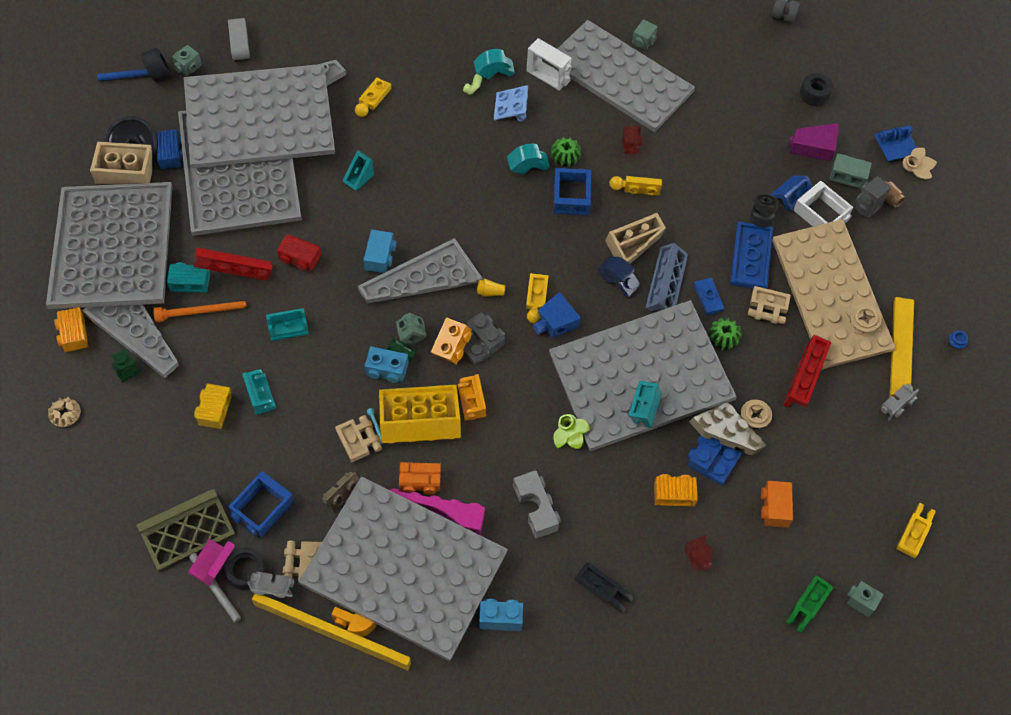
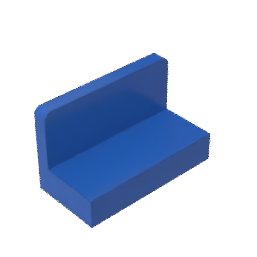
[771,176,812,210]

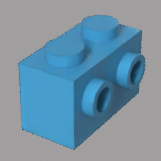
[363,229,396,273]
[364,346,409,383]
[479,599,523,631]

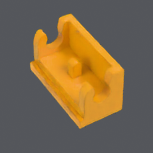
[458,374,486,421]

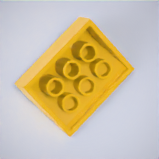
[379,385,461,443]

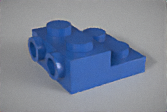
[687,435,742,486]

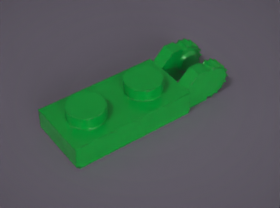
[786,575,834,633]

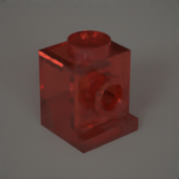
[622,126,642,154]
[684,535,713,571]

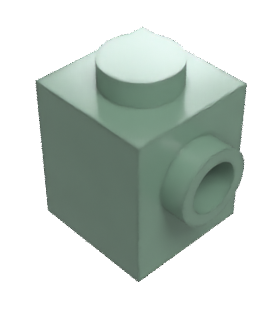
[632,19,658,50]
[847,581,884,617]

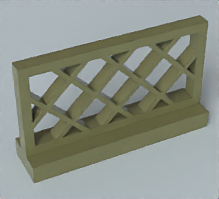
[137,489,235,571]

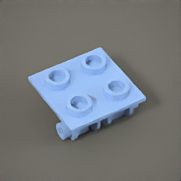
[494,85,528,122]

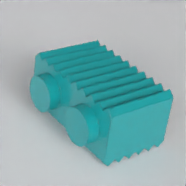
[167,262,210,293]

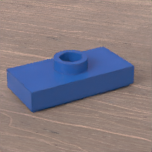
[694,278,725,316]

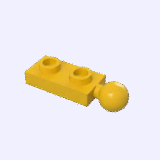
[355,78,391,117]
[609,176,662,196]
[526,273,549,324]

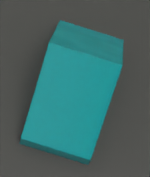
[342,150,374,191]

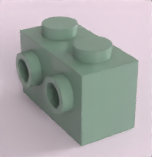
[829,153,872,189]

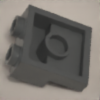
[463,312,505,366]

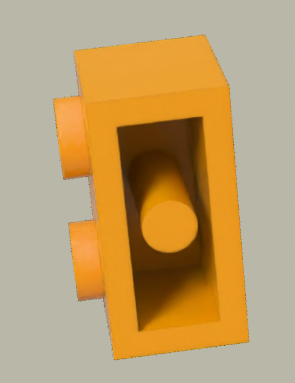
[431,317,472,365]

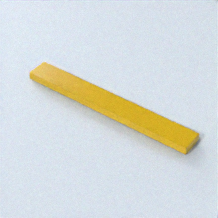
[252,594,411,671]

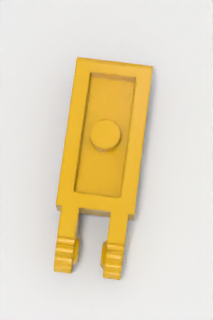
[896,503,936,559]

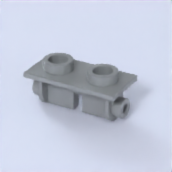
[881,384,919,421]
[247,571,294,598]

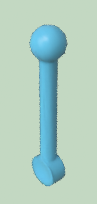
[367,408,383,444]

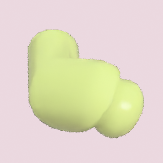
[463,74,482,95]

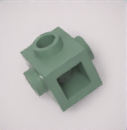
[172,45,202,77]
[396,313,427,346]

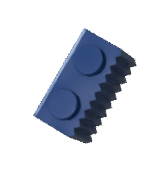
[156,129,183,169]

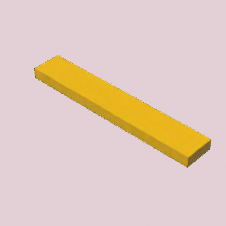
[889,297,914,399]

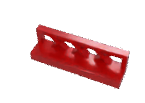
[193,247,273,281]
[783,335,831,408]

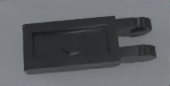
[575,562,633,613]

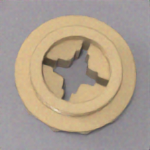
[850,304,882,333]
[48,397,81,427]
[741,400,772,429]

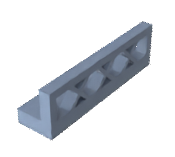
[645,243,688,312]

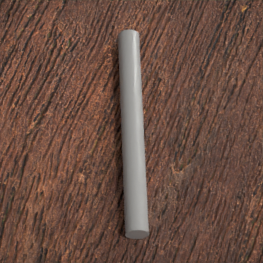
[189,553,241,623]

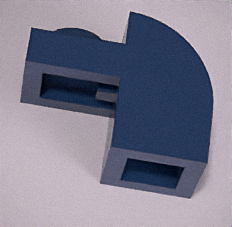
[597,257,641,297]

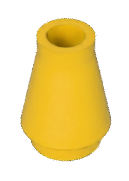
[477,278,505,297]

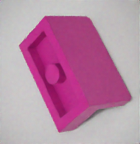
[188,539,235,586]

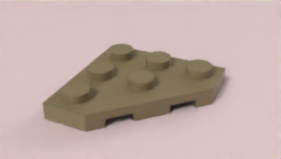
[690,403,766,455]

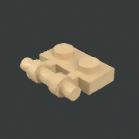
[747,286,791,324]
[335,415,382,463]
[282,541,322,582]

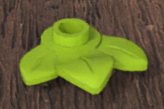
[553,414,590,449]

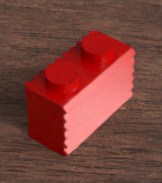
[277,234,322,272]

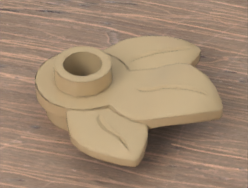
[902,148,937,180]

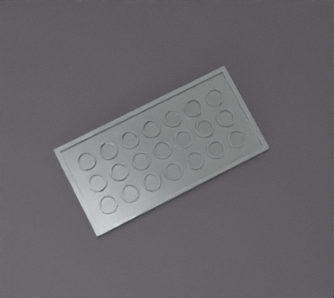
[547,20,695,133]

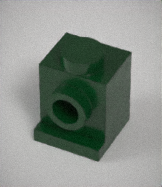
[111,348,139,382]

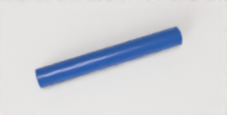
[97,69,150,81]

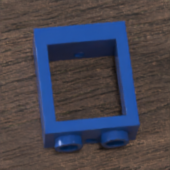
[553,168,591,215]
[228,471,295,538]

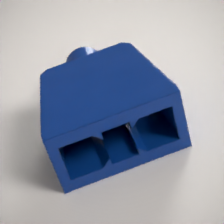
[533,292,581,338]

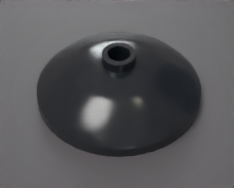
[104,116,158,160]

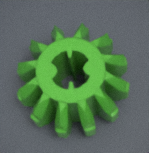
[551,136,581,166]
[709,317,742,350]

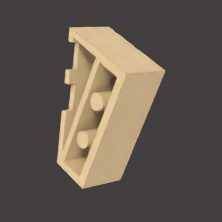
[605,213,666,264]

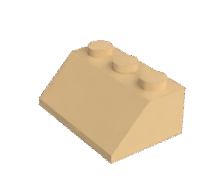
[90,142,152,185]

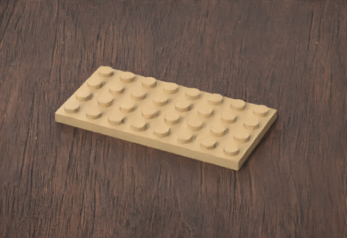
[772,219,895,369]

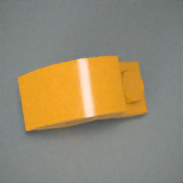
[331,607,377,637]

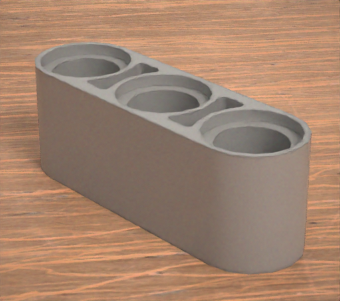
[228,18,250,61]

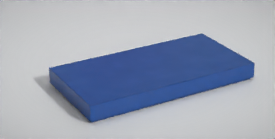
[730,221,774,289]

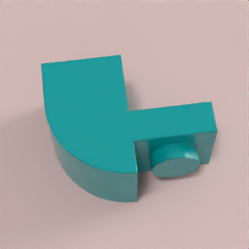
[474,49,515,79]
[507,144,550,175]

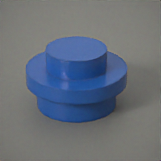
[949,331,968,349]

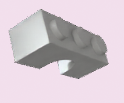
[513,470,561,539]

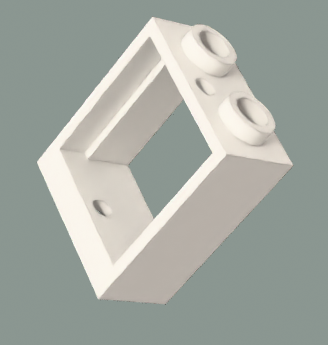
[527,38,572,90]
[793,181,853,227]

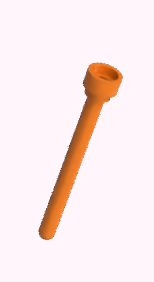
[154,301,247,323]

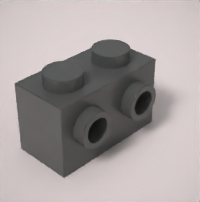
[855,176,891,219]

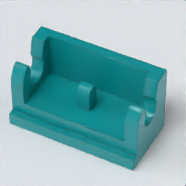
[266,308,309,341]
[242,370,276,415]
[628,381,662,428]

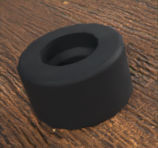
[141,47,171,82]
[800,73,833,106]

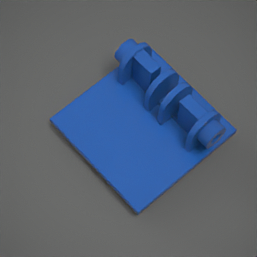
[874,125,917,162]

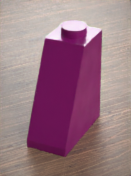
[788,123,839,162]

